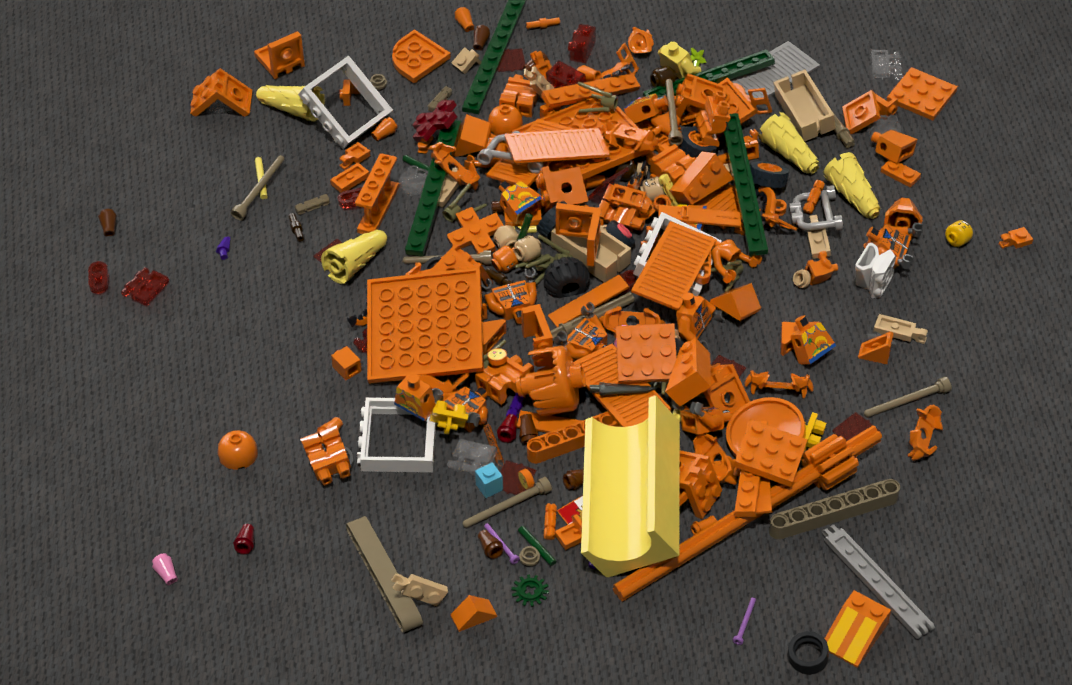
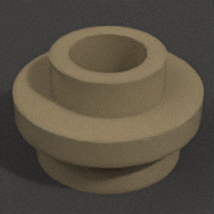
[370,74,387,90]
[519,546,540,566]

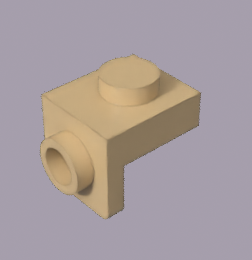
[452,47,481,74]

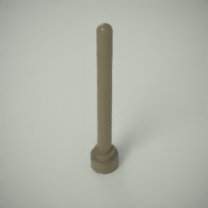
[666,79,683,146]
[231,155,284,221]
[403,250,492,265]
[864,377,952,417]
[463,477,552,528]

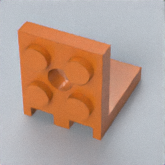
[254,31,305,79]
[190,68,252,117]
[674,73,727,118]
[536,166,589,212]
[556,203,601,266]
[428,243,493,287]
[703,363,750,423]
[679,450,722,519]

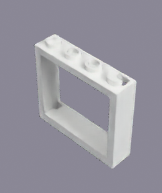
[298,55,393,149]
[633,212,721,296]
[357,398,436,472]

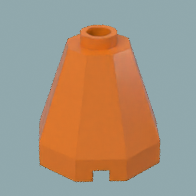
[883,198,922,239]

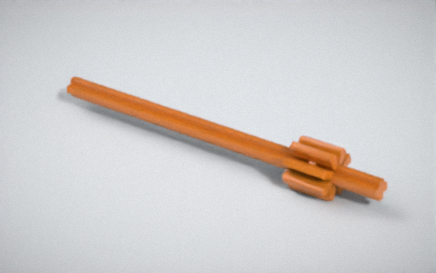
[613,426,882,601]

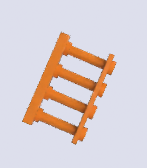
[355,154,399,234]

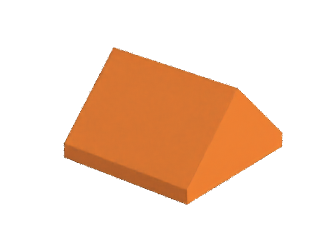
[453,114,491,157]
[710,283,761,321]

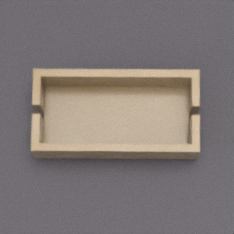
[773,69,836,142]
[551,220,631,283]

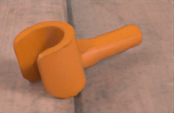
[418,136,434,153]

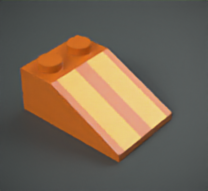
[825,590,891,668]

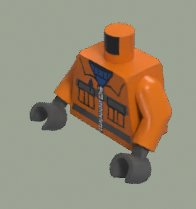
[866,223,923,269]
[481,268,537,324]
[676,293,728,348]
[554,302,608,360]
[432,387,488,432]
[670,399,731,434]

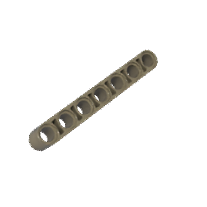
[769,479,900,540]
[346,516,423,633]

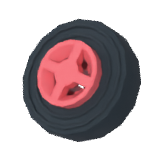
[606,220,635,248]

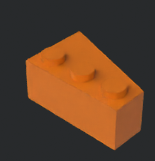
[669,152,733,205]
[665,338,711,407]

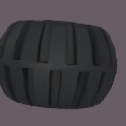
[544,257,590,298]

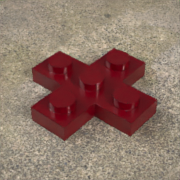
[412,100,458,142]

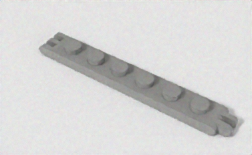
[822,525,935,639]

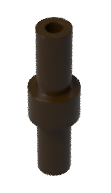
[288,213,304,242]
[485,267,513,286]

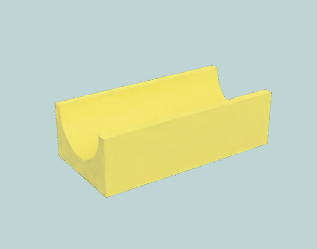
[581,395,680,577]

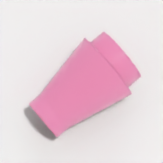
[152,553,178,585]

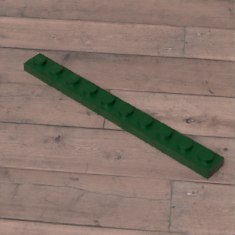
[462,0,526,115]
[723,113,768,256]
[405,120,462,256]

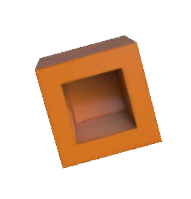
[331,346,362,380]

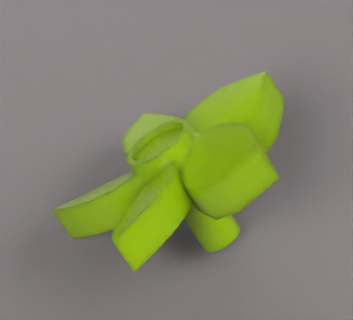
[690,48,706,66]

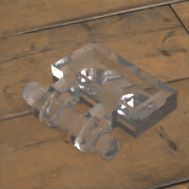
[870,50,903,80]
[447,439,497,476]

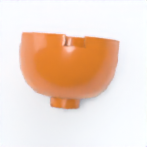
[488,104,523,136]
[218,430,258,470]

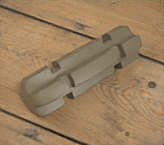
[428,86,452,112]
[295,194,330,215]

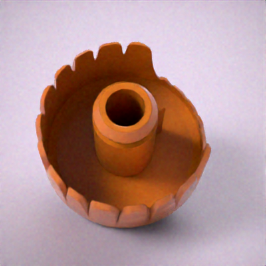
[516,346,586,416]

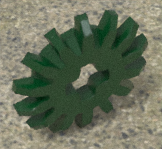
[511,574,549,607]

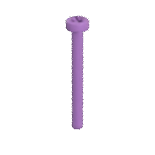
[484,523,520,565]
[733,598,756,645]

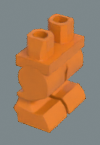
[499,74,539,118]
[696,91,731,147]
[646,143,696,185]
[598,183,652,232]
[475,355,535,405]
[301,425,351,486]

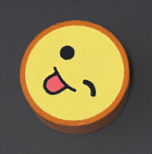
[487,348,507,366]
[518,469,535,490]

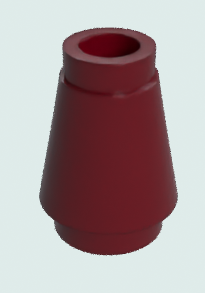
[497,414,518,442]
[233,524,254,554]

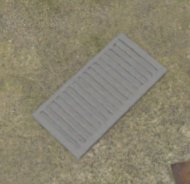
[730,41,820,98]

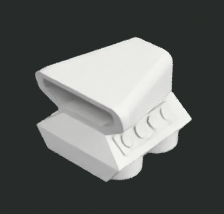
[855,243,896,298]

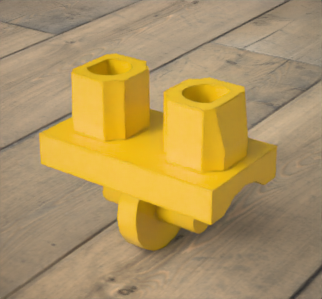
[429,400,469,434]
[804,412,827,451]

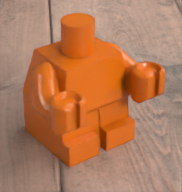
[744,129,759,160]
[804,251,838,285]

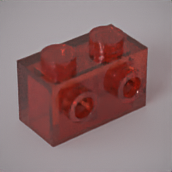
[568,24,596,63]
[546,60,587,89]

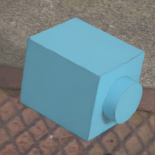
[475,462,503,498]

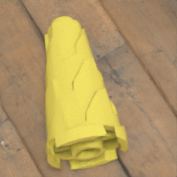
[256,85,325,121]
[758,112,819,174]
[823,152,880,219]
[321,230,387,284]

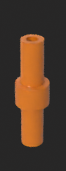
[526,17,560,29]

